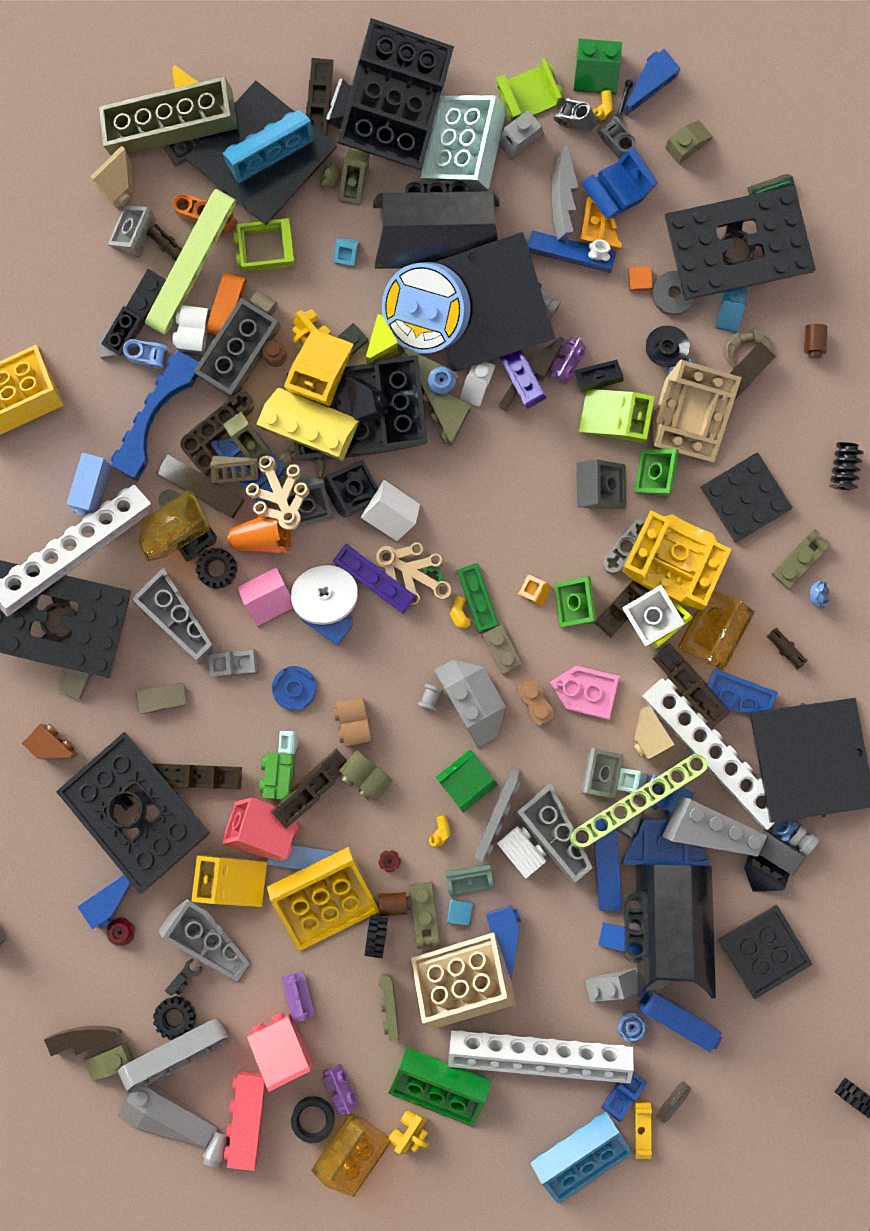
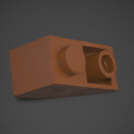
[21,724,77,759]

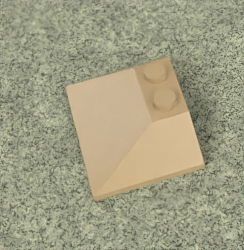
[652,360,742,462]

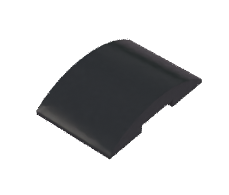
[337,18,454,170]
[287,355,428,460]

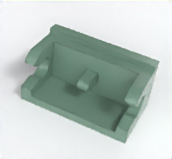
[445,864,494,896]

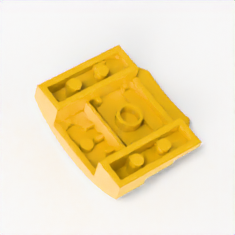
[622,510,731,610]

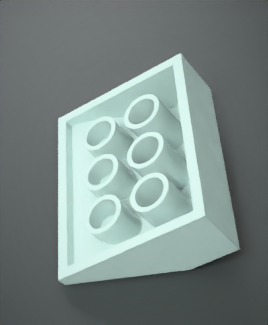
[420,96,507,190]

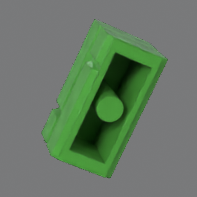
[259,753,295,799]

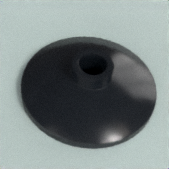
[645,326,690,367]

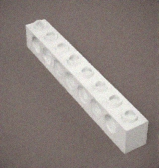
[0,485,151,617]
[641,678,775,830]
[448,1030,634,1083]

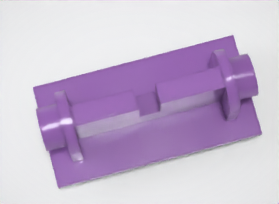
[550,337,586,385]
[282,971,315,1021]
[323,1064,359,1115]

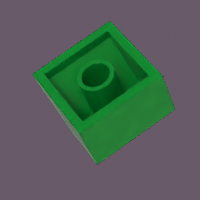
[573,38,622,94]

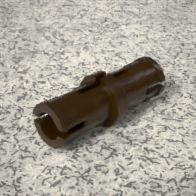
[147,224,182,261]
[766,627,807,670]

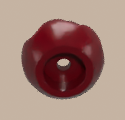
[106,918,135,946]

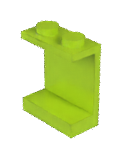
[496,58,563,122]

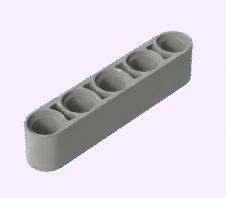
[118,1018,230,1093]

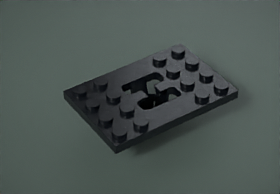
[664,185,816,301]
[0,560,132,678]
[56,732,210,894]

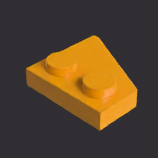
[579,197,622,250]

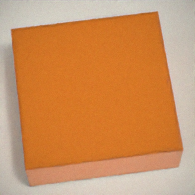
[628,266,652,291]

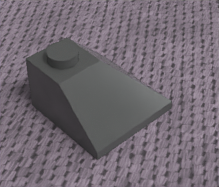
[278,474,333,526]

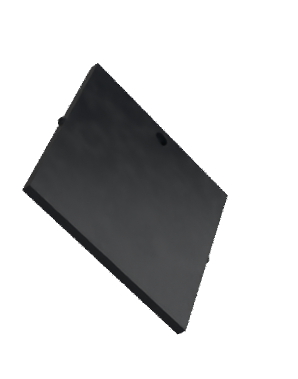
[184,80,337,225]
[434,232,556,372]
[749,698,870,823]

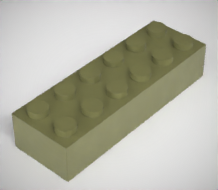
[99,76,238,156]

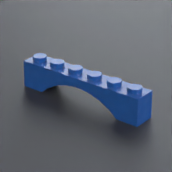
[111,350,199,481]

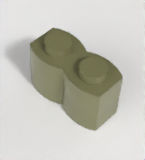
[339,750,393,801]

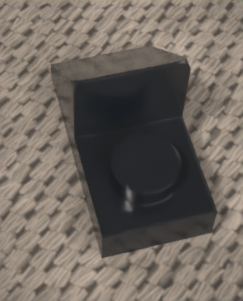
[175,519,217,562]

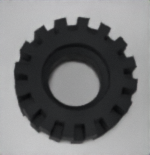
[195,548,237,589]
[365,915,388,959]
[153,996,196,1040]
[834,1077,870,1118]

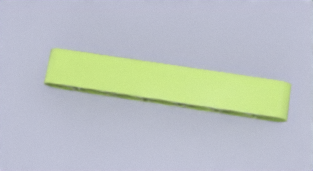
[145,189,236,335]
[571,754,707,849]

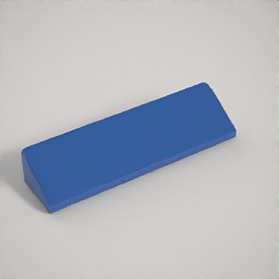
[528,230,616,273]

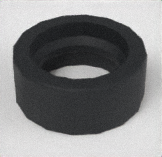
[291,1096,335,1143]

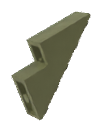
[401,347,471,446]

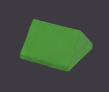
[634,449,679,499]
[554,576,596,627]

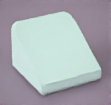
[617,768,647,793]

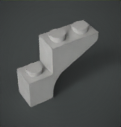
[585,967,675,1002]

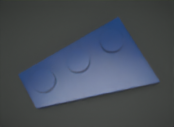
[707,668,778,712]

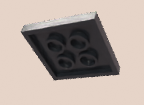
[700,452,793,543]
[718,904,813,999]

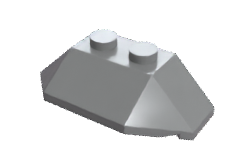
[434,659,506,748]

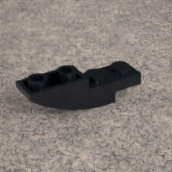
[101,269,166,356]

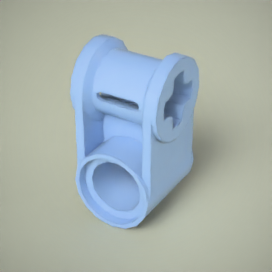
[123,339,168,369]

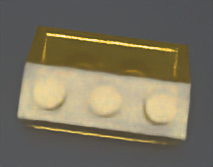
[139,489,210,561]
[677,591,755,670]
[311,1113,391,1197]

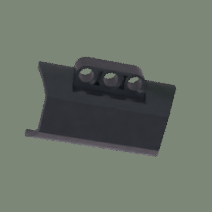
[373,181,500,269]
[624,864,716,999]

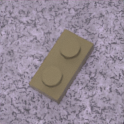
[482,624,522,674]

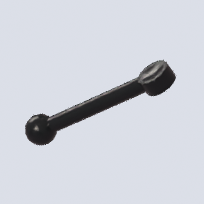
[615,79,633,121]

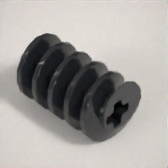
[829,442,864,490]

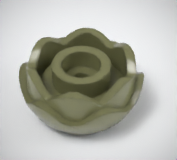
[318,162,339,190]

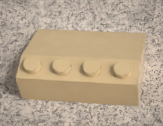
[411,933,516,1029]

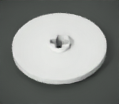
[291,565,358,625]

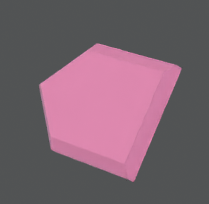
[550,666,620,720]

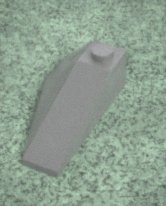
[159,899,250,982]
[117,1083,218,1147]

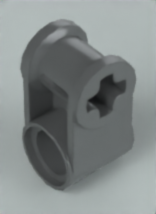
[553,98,598,131]
[597,116,636,159]

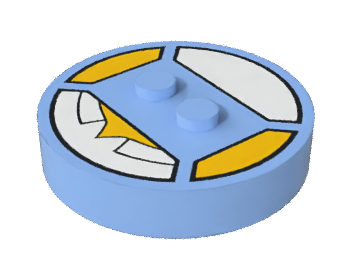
[382,262,470,353]

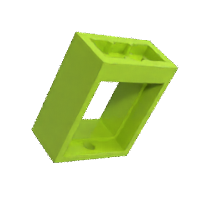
[234,218,296,273]

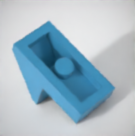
[715,288,748,333]

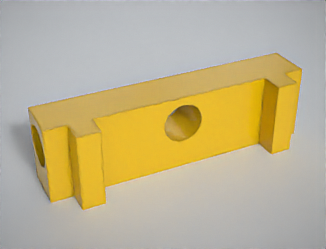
[635,1101,652,1159]

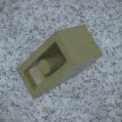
[665,120,713,164]
[339,149,370,204]
[223,412,271,462]
[84,1041,134,1081]

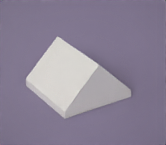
[360,480,420,541]
[622,585,685,646]

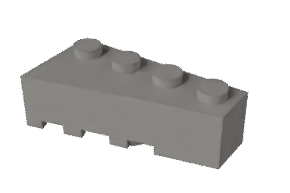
[132,568,213,664]
[513,783,593,883]
[662,796,767,856]

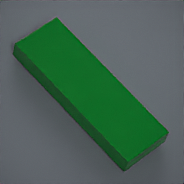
[456,563,499,633]

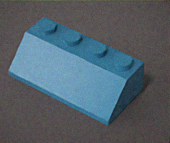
[222,110,314,184]
[530,1112,633,1203]

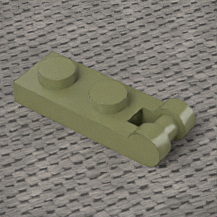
[772,529,831,589]
[409,882,440,949]
[379,973,399,1041]

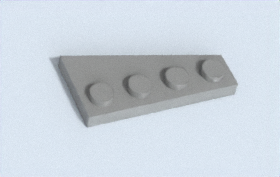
[474,766,520,861]

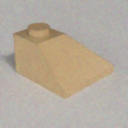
[90,146,133,209]
[634,706,674,759]

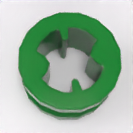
[423,566,442,582]

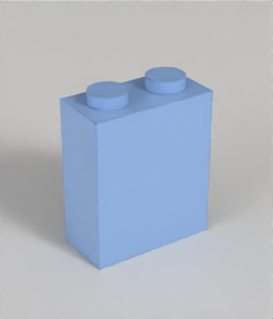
[67,453,112,517]

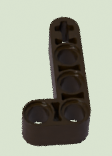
[180,392,254,474]

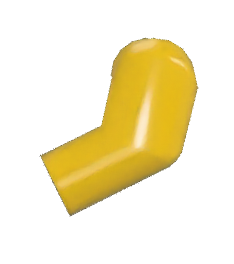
[593,90,613,121]
[450,596,471,629]
[429,815,451,847]

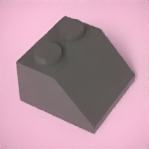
[576,459,626,509]

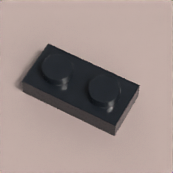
[575,359,624,392]

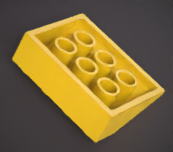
[0,345,64,435]
[267,847,380,951]

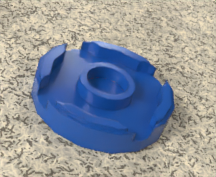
[272,666,316,710]

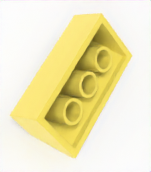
[256,388,359,461]

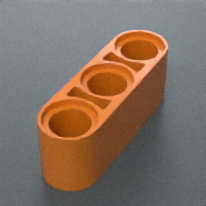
[173,194,236,233]
[206,272,247,335]

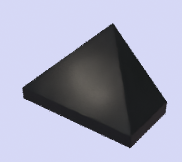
[326,79,351,129]
[744,855,790,892]

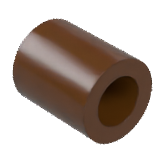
[804,324,828,358]
[262,339,287,367]
[379,892,411,916]

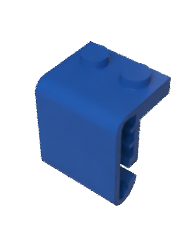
[581,147,659,220]

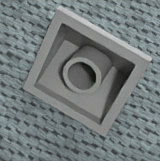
[107,205,156,258]
[581,748,623,798]

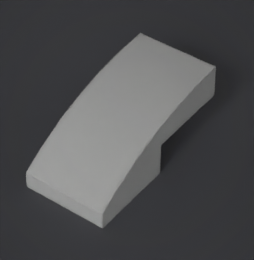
[208,650,258,677]

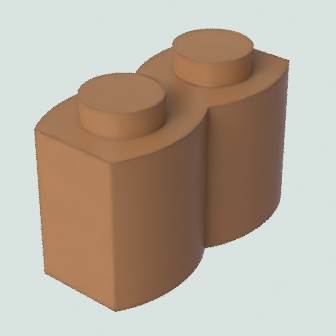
[517,678,554,726]
[333,697,372,747]

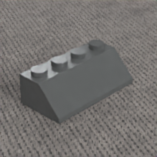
[193,298,281,398]

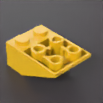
[284,329,354,406]
[192,854,267,907]

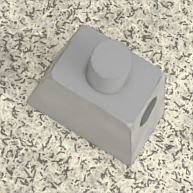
[499,110,544,160]

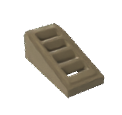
[210,456,259,483]

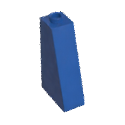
[637,990,722,1052]

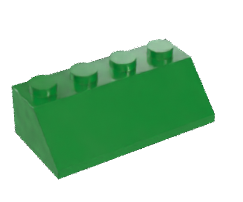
[388,1047,491,1127]

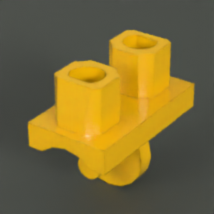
[292,309,331,344]
[388,1111,429,1154]

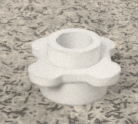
[588,240,611,261]

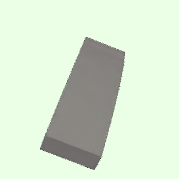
[551,146,578,241]

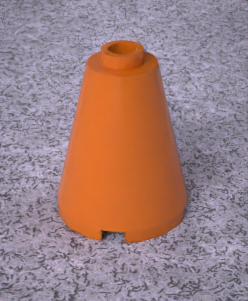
[227,509,292,554]

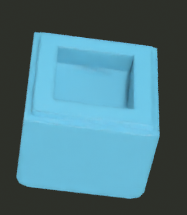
[333,238,359,266]
[447,899,473,925]

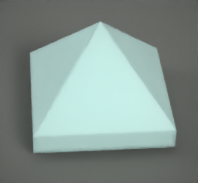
[278,731,299,754]

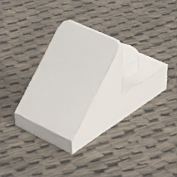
[459,362,496,408]

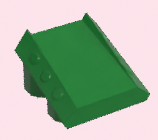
[435,750,498,813]

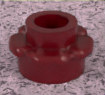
[378,850,401,872]

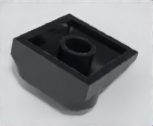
[323,460,378,517]

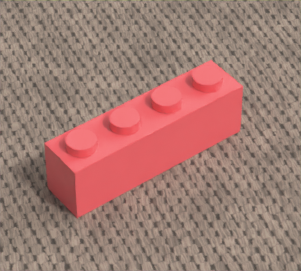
[224,1070,266,1171]

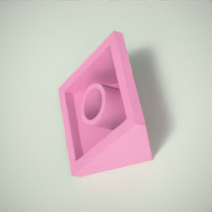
[237,567,293,627]

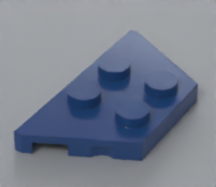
[210,432,285,511]
[622,819,710,866]

